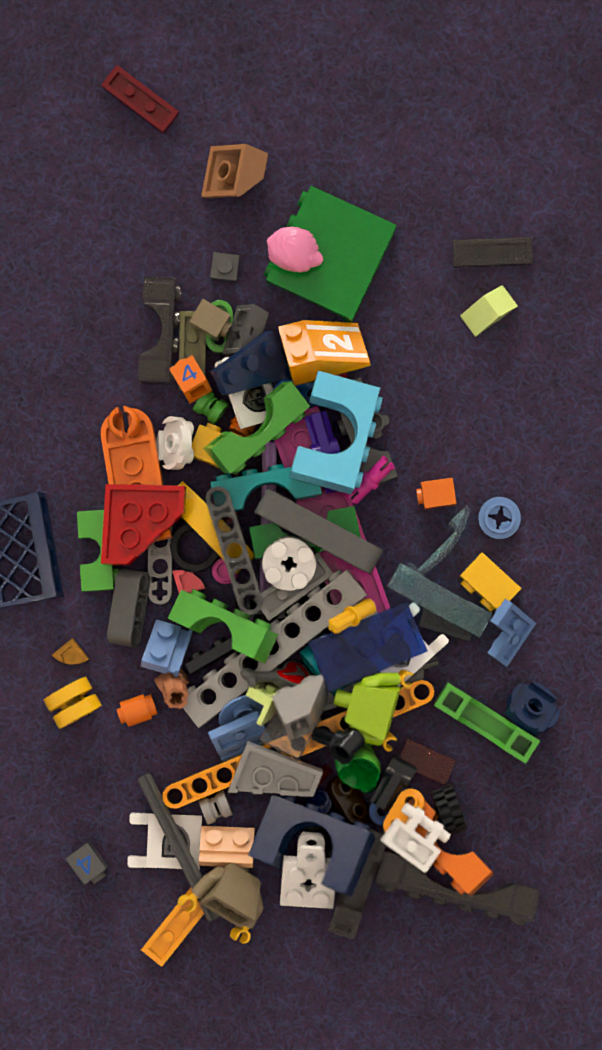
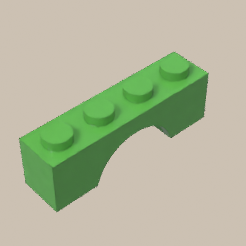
[204,381,310,474]
[168,589,279,664]
[434,682,540,764]

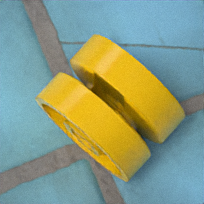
[43,676,102,729]

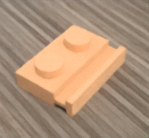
[199,826,255,868]

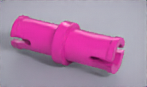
[345,456,395,505]

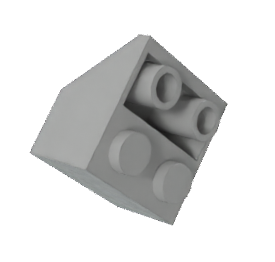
[272,674,328,742]

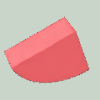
[172,570,206,594]

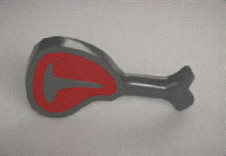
[240,660,312,688]

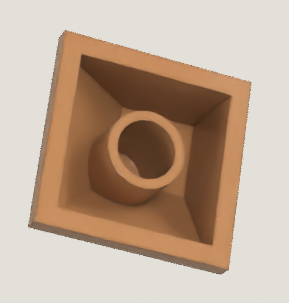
[201,144,268,198]

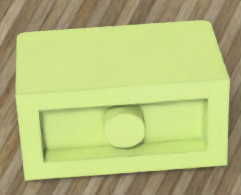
[246,682,281,726]

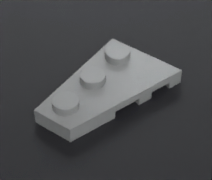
[228,741,323,797]

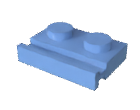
[140,619,193,677]
[208,711,271,762]

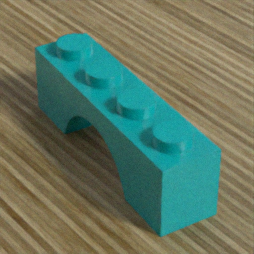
[211,464,322,512]

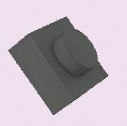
[210,252,240,282]

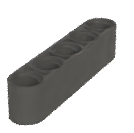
[206,486,263,614]
[254,489,383,575]

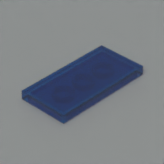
[308,602,428,693]

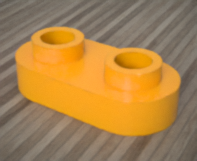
[383,789,425,833]

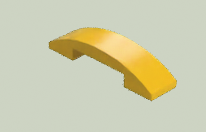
[178,481,255,574]

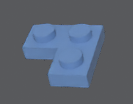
[488,599,536,667]

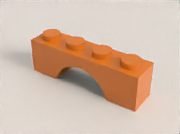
[407,798,494,896]

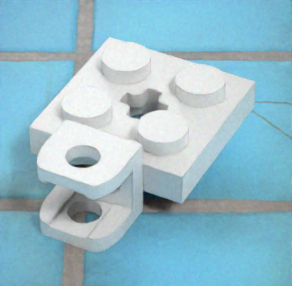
[280,832,335,909]

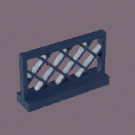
[0,492,64,608]

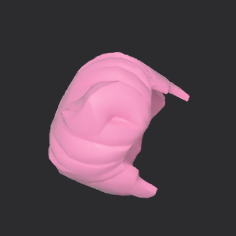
[267,227,323,273]

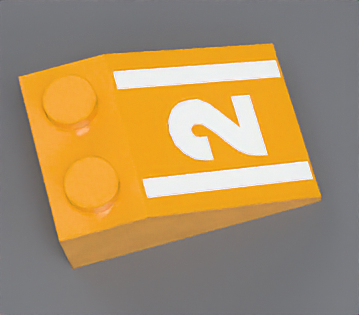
[278,320,371,386]

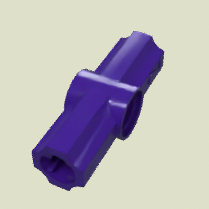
[304,411,341,494]

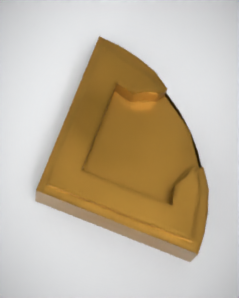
[52,638,89,665]

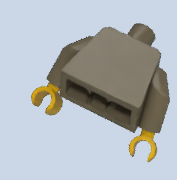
[178,863,264,944]

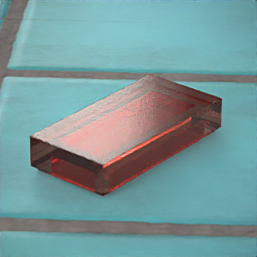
[399,739,456,785]

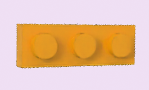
[141,887,204,967]

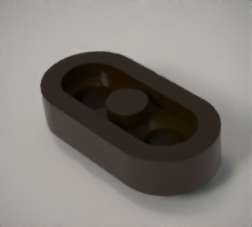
[327,776,369,825]

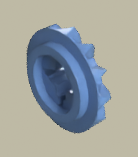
[478,497,521,539]

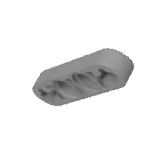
[148,526,173,605]

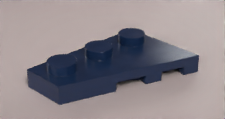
[210,331,291,395]

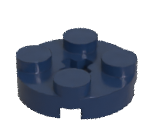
[505,682,560,736]

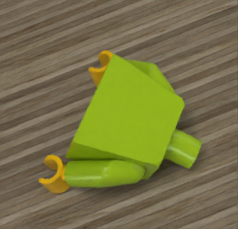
[334,669,414,752]

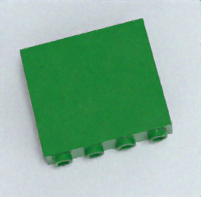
[264,186,397,323]

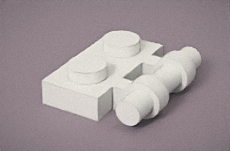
[381,803,450,873]

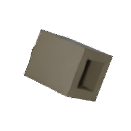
[189,299,233,341]

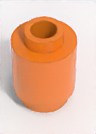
[116,694,158,727]

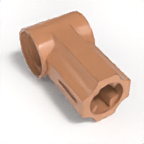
[154,668,190,709]

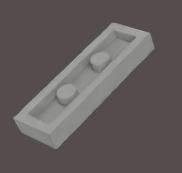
[253,553,333,622]

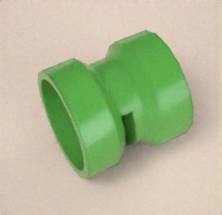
[193,391,229,425]

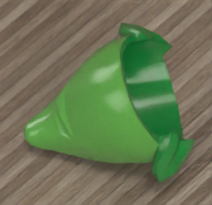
[335,743,381,793]

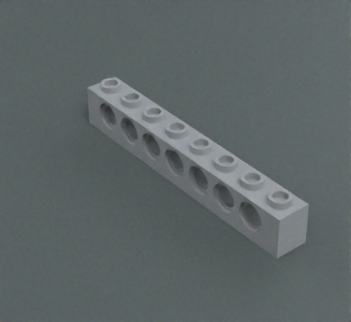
[183,569,368,728]

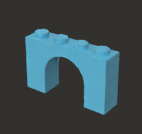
[289,371,383,494]

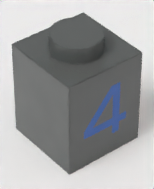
[66,841,109,885]

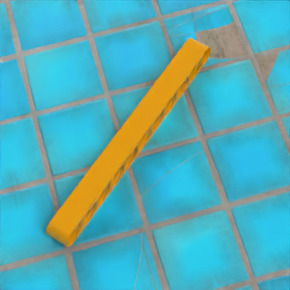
[162,680,434,809]

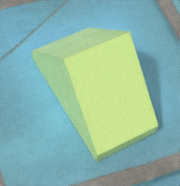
[460,285,518,337]

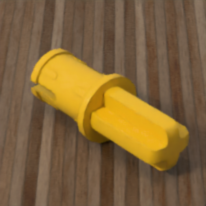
[328,598,376,634]

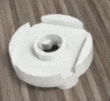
[156,416,194,470]
[262,536,316,591]

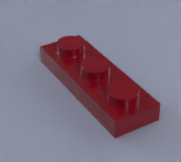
[101,65,179,134]

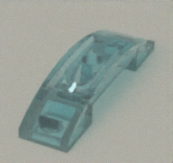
[391,505,470,585]
[387,563,492,637]

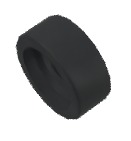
[170,523,219,573]

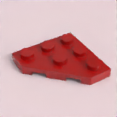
[101,484,186,566]

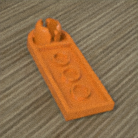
[101,406,172,541]

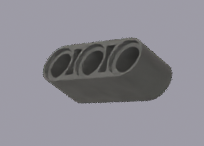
[107,568,150,648]

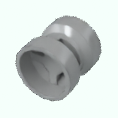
[199,790,233,825]

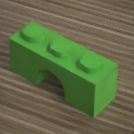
[77,510,119,592]

